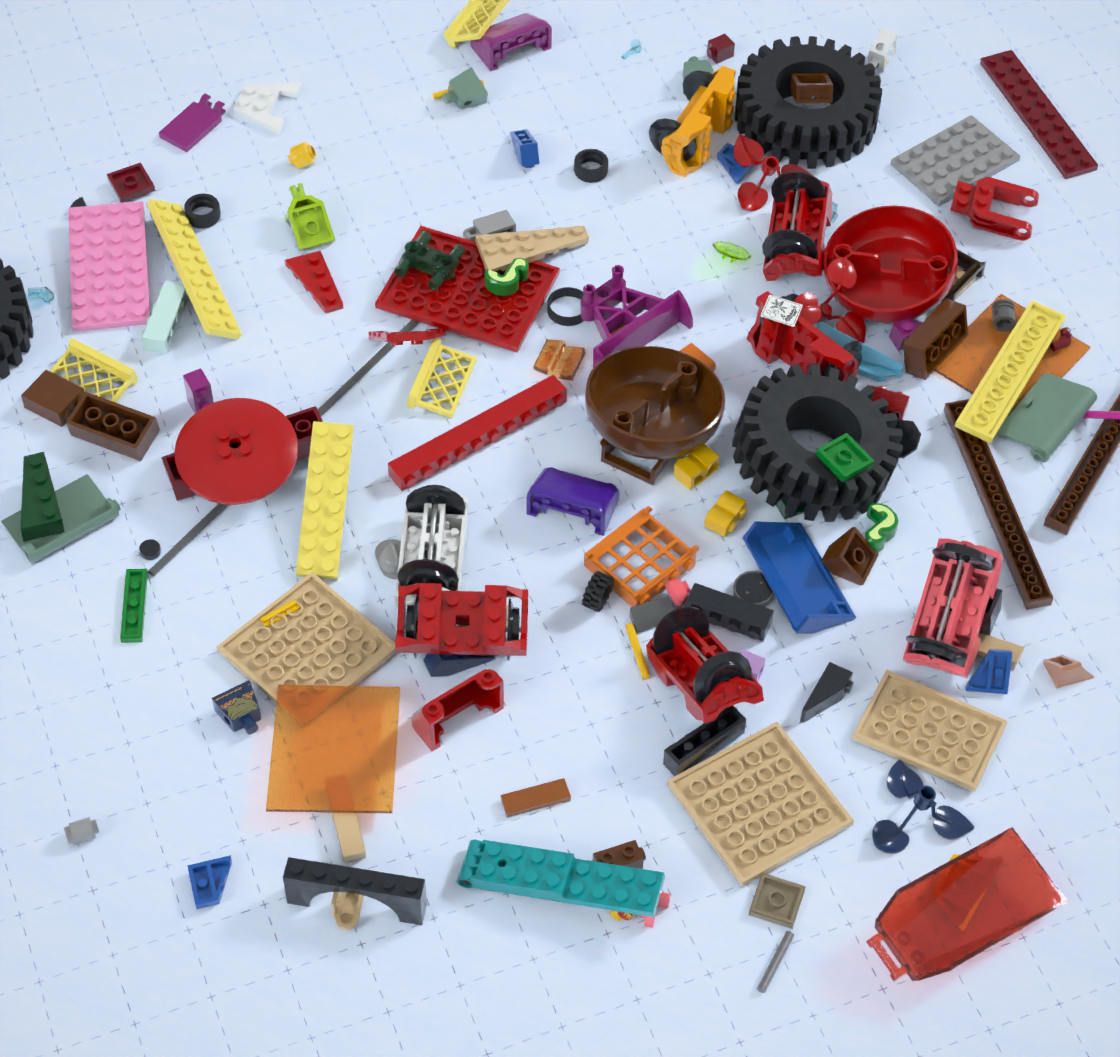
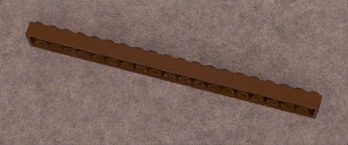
[1043,394,1120,536]
[943,399,1053,610]

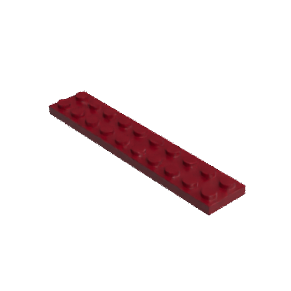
[980,49,1098,179]

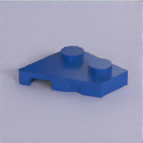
[717,142,754,184]
[965,649,1012,694]
[187,855,232,910]

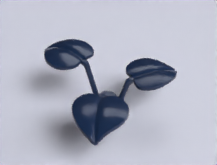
[872,759,974,854]

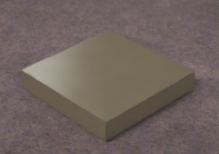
[748,873,806,929]

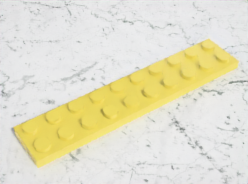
[147,199,242,339]
[955,300,1066,444]

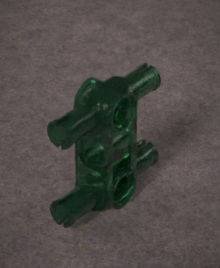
[394,231,466,291]

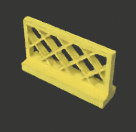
[443,0,510,48]
[50,338,139,403]
[406,338,477,418]

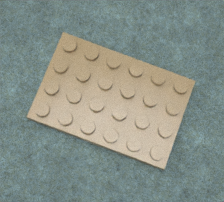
[852,669,1008,793]

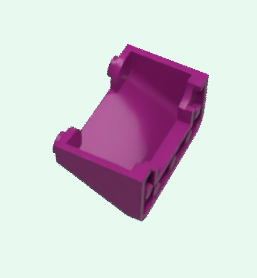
[470,13,552,71]

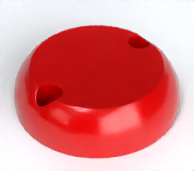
[823,205,958,324]

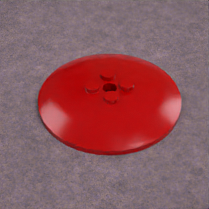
[175,398,298,505]

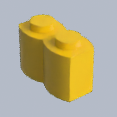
[704,490,748,537]

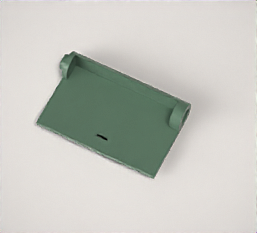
[996,372,1097,462]
[1,474,121,564]

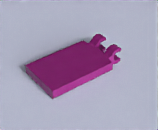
[158,93,226,152]

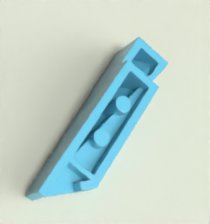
[816,321,904,382]

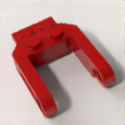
[950,177,1039,241]

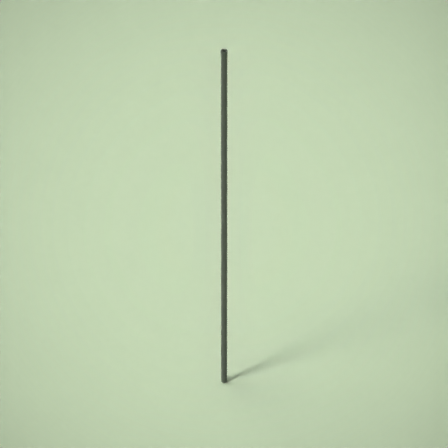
[148,320,420,577]

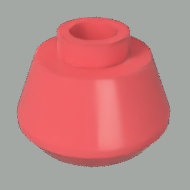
[665,579,691,607]

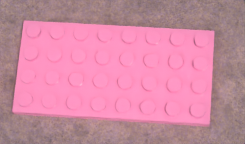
[68,201,151,332]

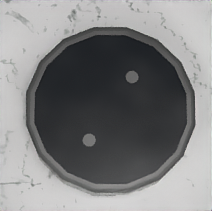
[733,571,774,607]

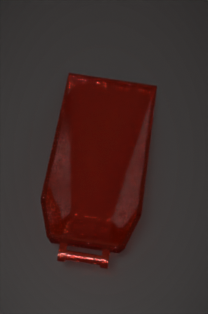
[866,827,1068,982]

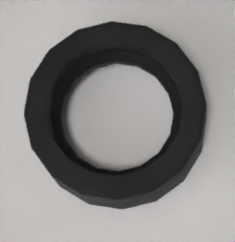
[574,148,609,183]
[184,193,221,228]

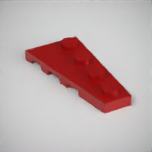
[284,250,344,313]

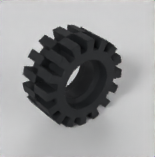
[582,571,614,612]

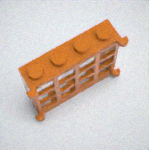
[584,506,700,607]

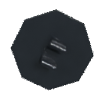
[895,419,921,459]

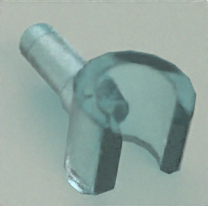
[621,39,642,59]

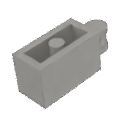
[463,209,516,242]

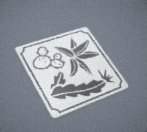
[760,295,803,327]

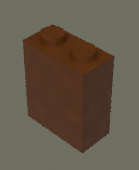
[21,369,85,427]

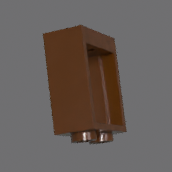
[791,73,833,103]

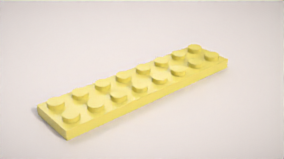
[296,421,354,580]

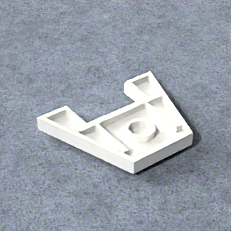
[233,82,302,135]

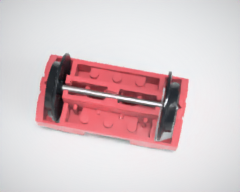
[903,538,1003,678]

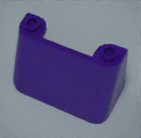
[526,467,619,536]

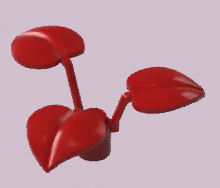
[734,134,810,211]
[793,257,866,343]

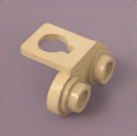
[331,892,364,931]

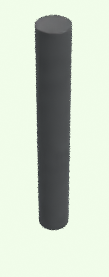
[757,931,794,993]

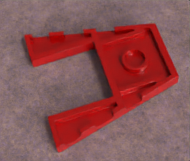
[368,328,446,346]

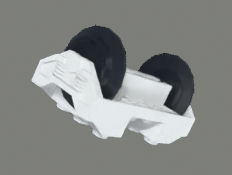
[395,484,468,607]

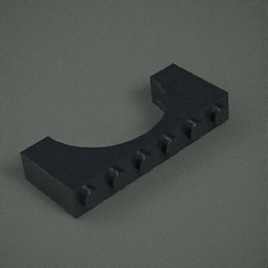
[283,857,427,925]

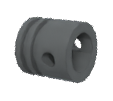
[991,299,1016,332]

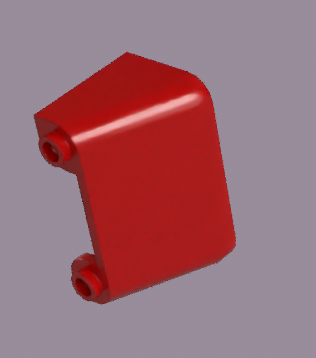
[411,669,504,752]

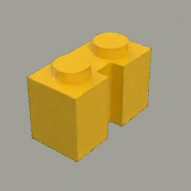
[673,444,720,491]

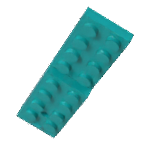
[457,839,665,917]

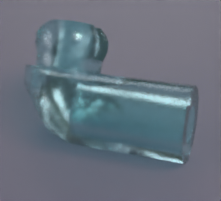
[28,286,54,302]

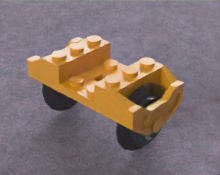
[649,66,736,177]

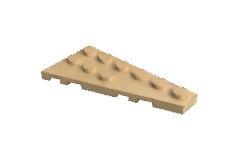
[475,226,589,272]

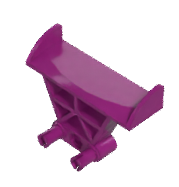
[580,265,693,368]

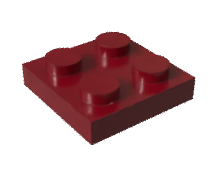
[106,162,155,203]

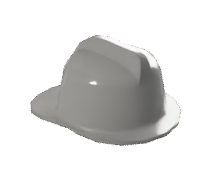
[375,539,401,580]

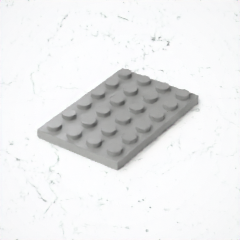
[890,115,1020,206]

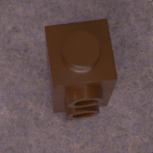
[592,840,646,869]

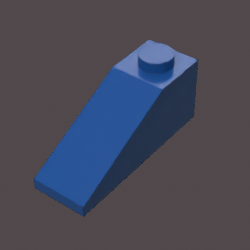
[510,129,540,168]

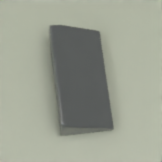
[629,596,674,633]

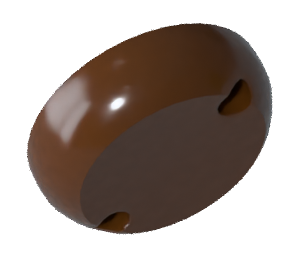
[585,346,725,460]

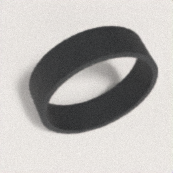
[547,287,584,326]

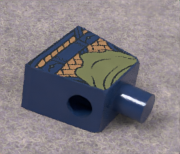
[212,680,261,735]

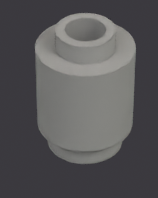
[63,817,99,845]

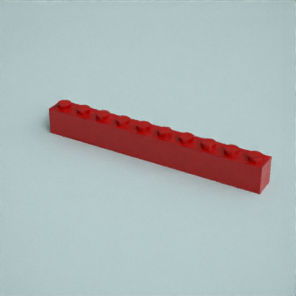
[388,374,567,491]

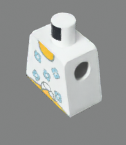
[868,28,897,72]

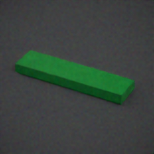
[120,568,148,643]

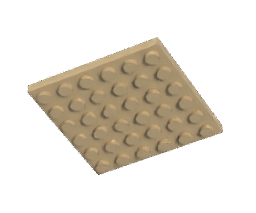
[216,572,396,728]
[667,722,854,887]

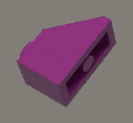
[889,319,923,351]

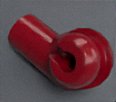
[1050,327,1072,352]

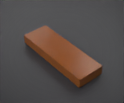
[500,778,571,817]

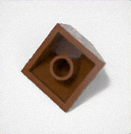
[821,527,879,585]

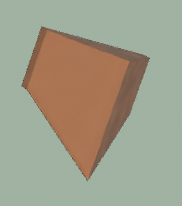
[1043,655,1095,688]

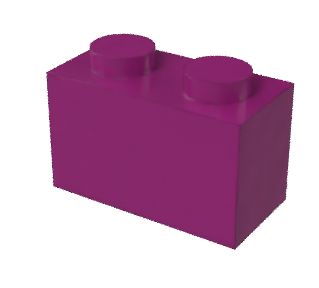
[183,368,214,413]

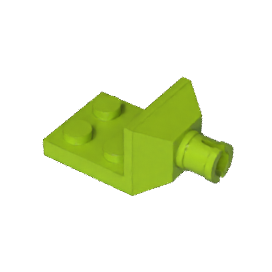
[285,183,336,251]

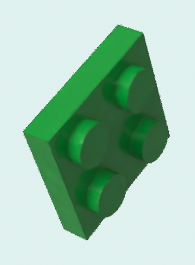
[815,433,874,482]

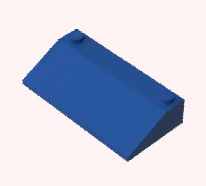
[742,521,856,634]

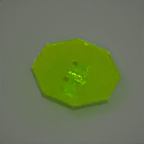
[712,241,751,263]

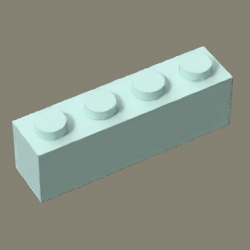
[141,281,189,354]

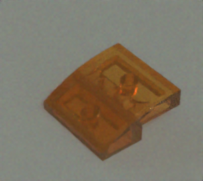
[533,339,586,381]

